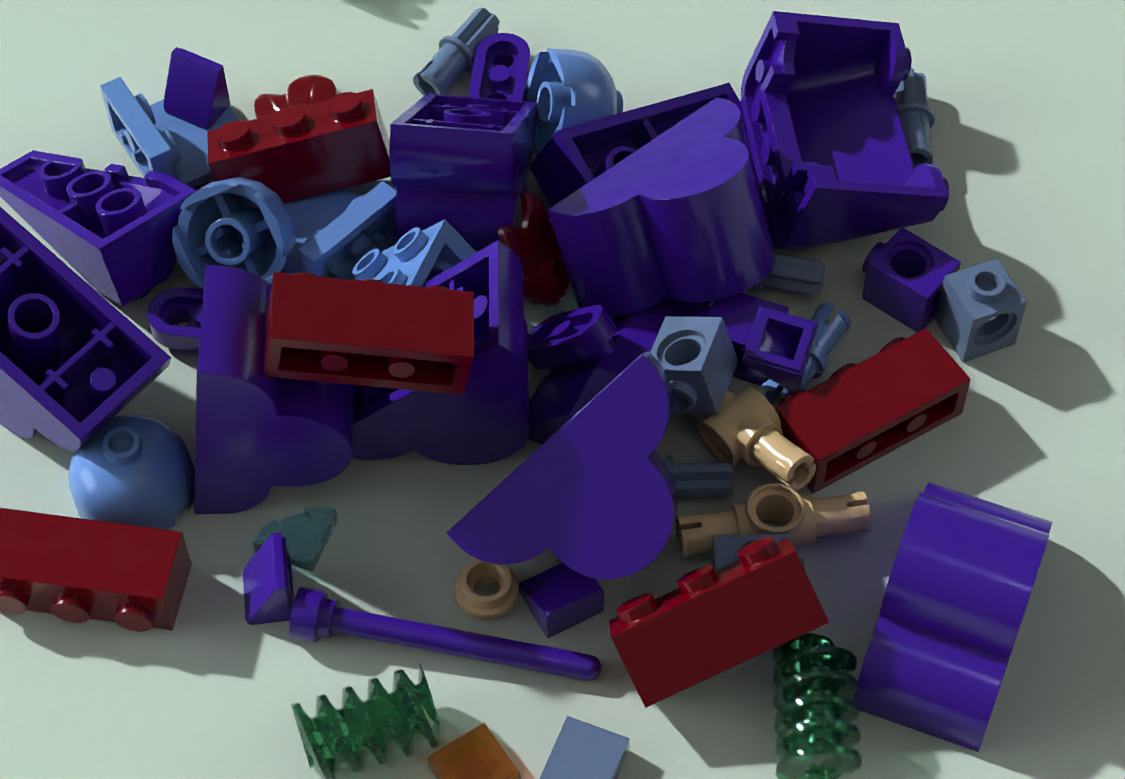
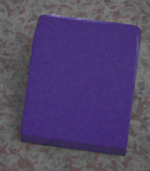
[164,47,231,129]
[741,306,819,391]
[243,533,294,625]
[519,563,604,638]

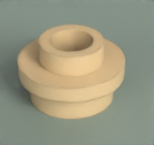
[455,559,519,620]

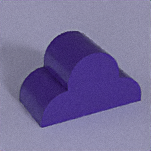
[389,93,538,252]
[547,97,776,317]
[0,207,171,451]
[352,240,530,465]
[194,265,355,514]
[446,350,678,580]
[851,482,1052,752]

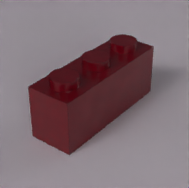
[207,89,391,204]
[264,272,474,395]
[775,328,971,494]
[0,508,192,632]
[609,537,829,708]

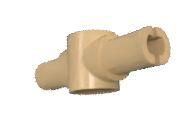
[693,386,816,491]
[676,483,871,557]

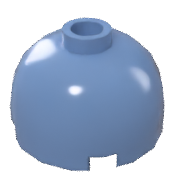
[525,48,623,156]
[172,177,296,289]
[68,415,195,530]

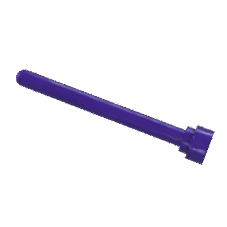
[289,587,602,681]

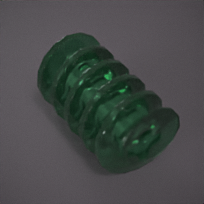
[772,633,862,779]
[291,664,440,779]

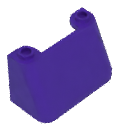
[741,11,949,251]

